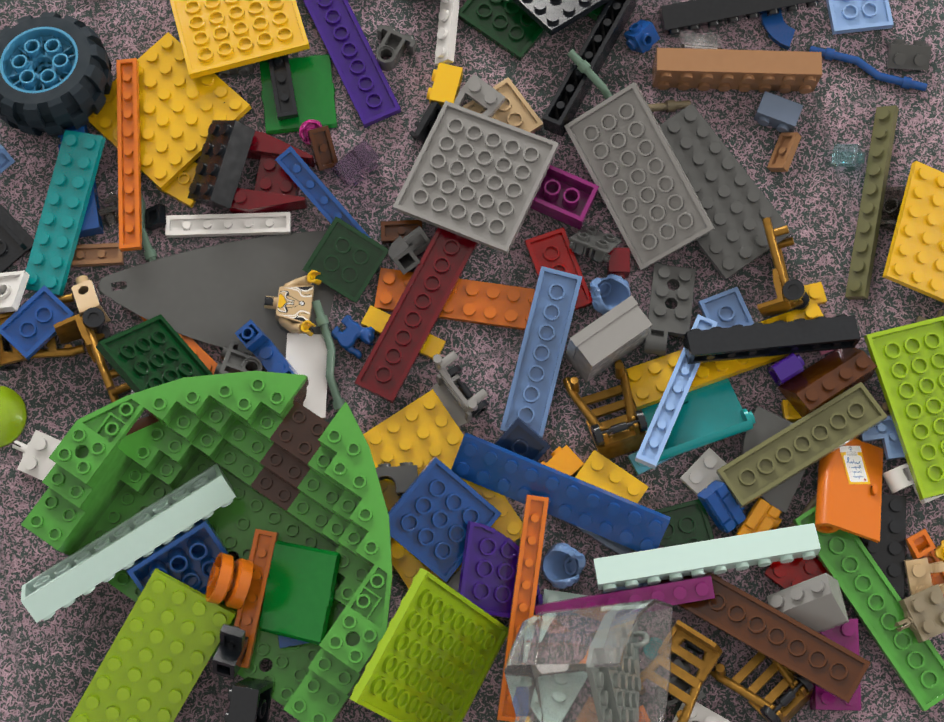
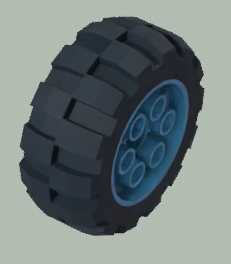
[0,12,113,137]

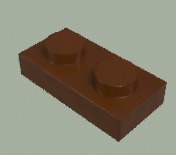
[307,125,339,171]
[380,220,423,244]

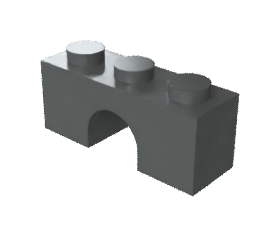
[376,462,418,496]

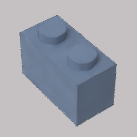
[753,91,804,133]

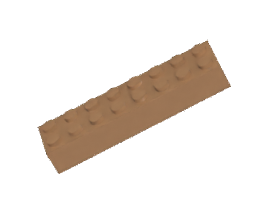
[652,48,822,94]

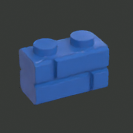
[697,480,746,533]

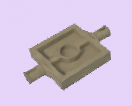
[895,584,944,643]

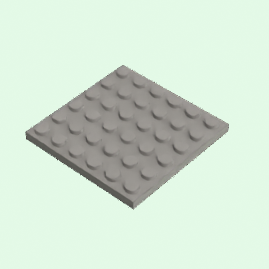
[393,101,559,255]

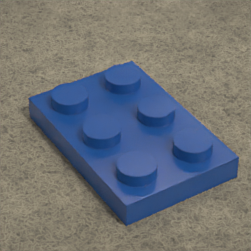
[0,285,75,360]

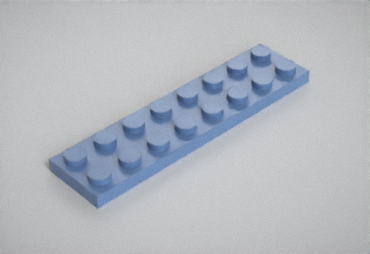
[500,266,583,438]

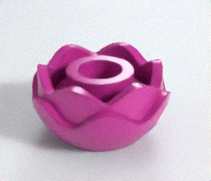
[299,119,322,145]

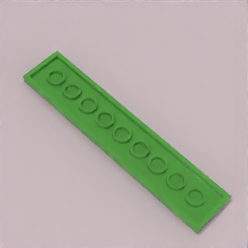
[793,506,944,711]

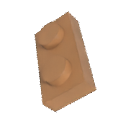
[767,132,802,172]

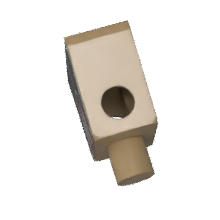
[71,275,111,323]

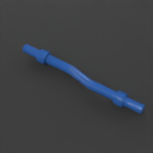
[809,46,927,92]

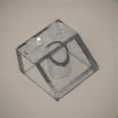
[677,30,722,49]

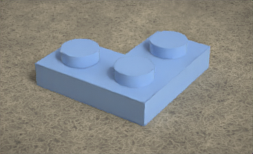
[859,415,905,460]

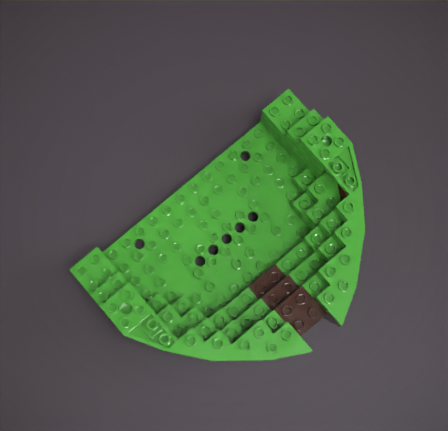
[21,371,393,722]

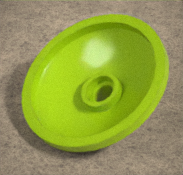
[0,386,27,448]

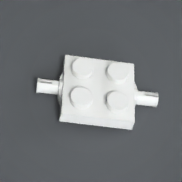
[12,430,61,481]

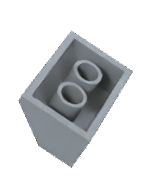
[767,573,849,633]

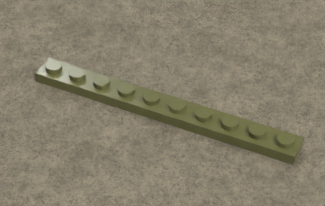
[845,105,899,300]

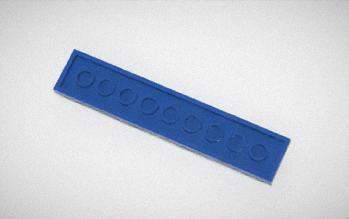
[451,433,671,552]

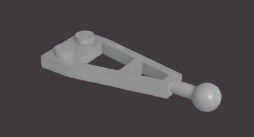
[453,74,506,117]

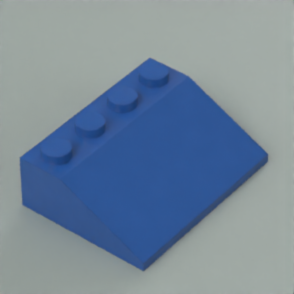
[126,519,235,594]

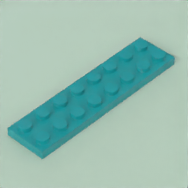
[25,130,106,296]

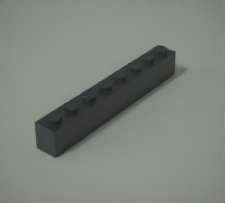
[542,0,636,137]
[659,0,822,35]
[683,314,861,364]

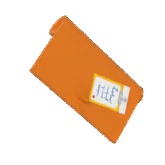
[815,438,883,543]

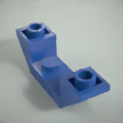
[235,319,298,374]

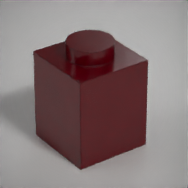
[607,248,630,279]

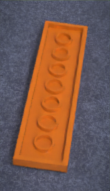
[374,268,535,330]

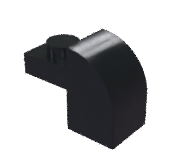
[212,624,248,680]

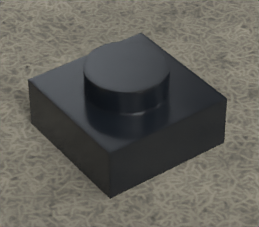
[145,203,166,231]

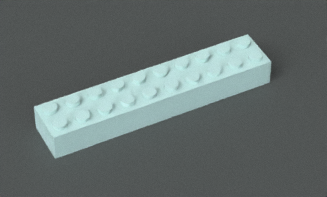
[21,463,236,623]

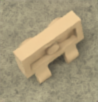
[904,557,944,596]

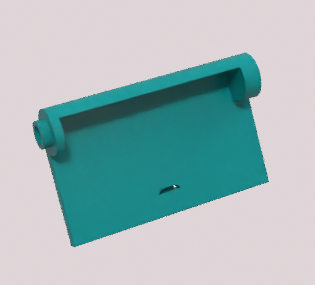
[640,378,756,462]

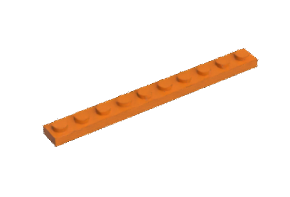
[116,58,142,252]
[496,495,549,722]

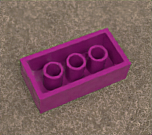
[530,165,599,230]
[810,618,861,711]

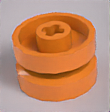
[205,552,253,610]

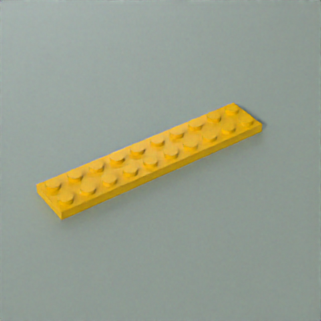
[626,302,823,410]

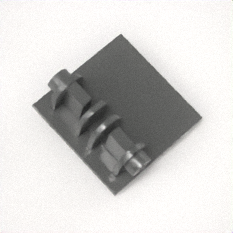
[569,226,622,263]

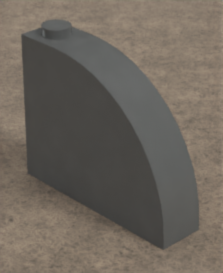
[740,406,806,516]

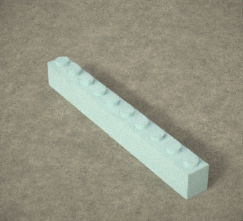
[593,523,821,592]

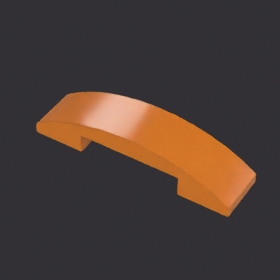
[905,529,944,595]

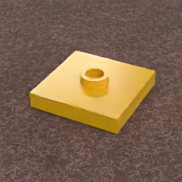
[156,162,197,208]

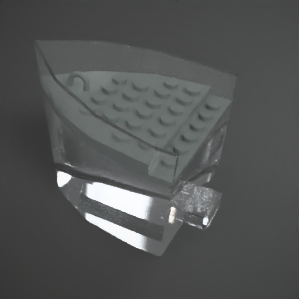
[504,599,672,722]

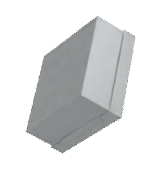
[565,295,652,383]

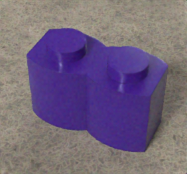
[767,353,805,386]

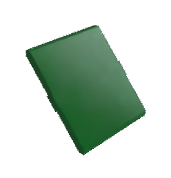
[260,54,337,135]
[259,540,341,645]

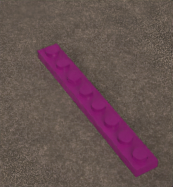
[535,575,715,628]

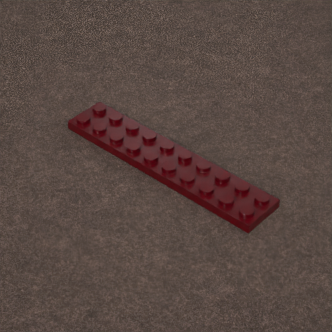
[354,228,478,404]

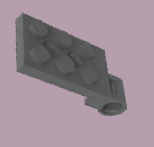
[643,263,696,356]

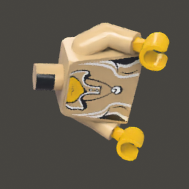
[264,270,321,336]

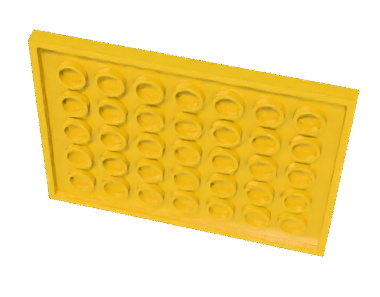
[363,389,523,589]

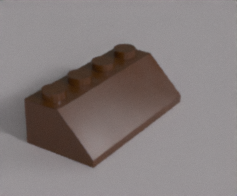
[778,348,877,418]

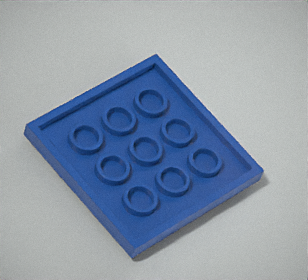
[388,457,502,582]

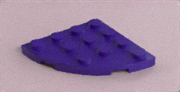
[458,521,543,621]

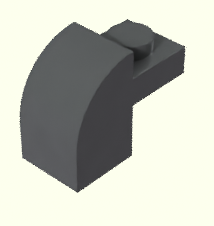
[388,226,430,274]

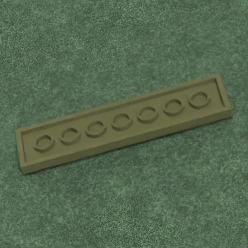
[716,382,888,508]

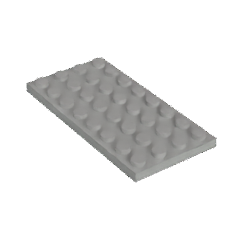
[564,82,715,270]

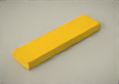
[361,305,446,360]

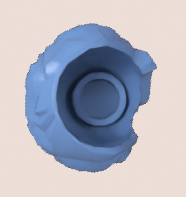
[590,274,631,315]
[542,543,586,589]

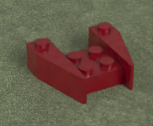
[230,131,315,214]

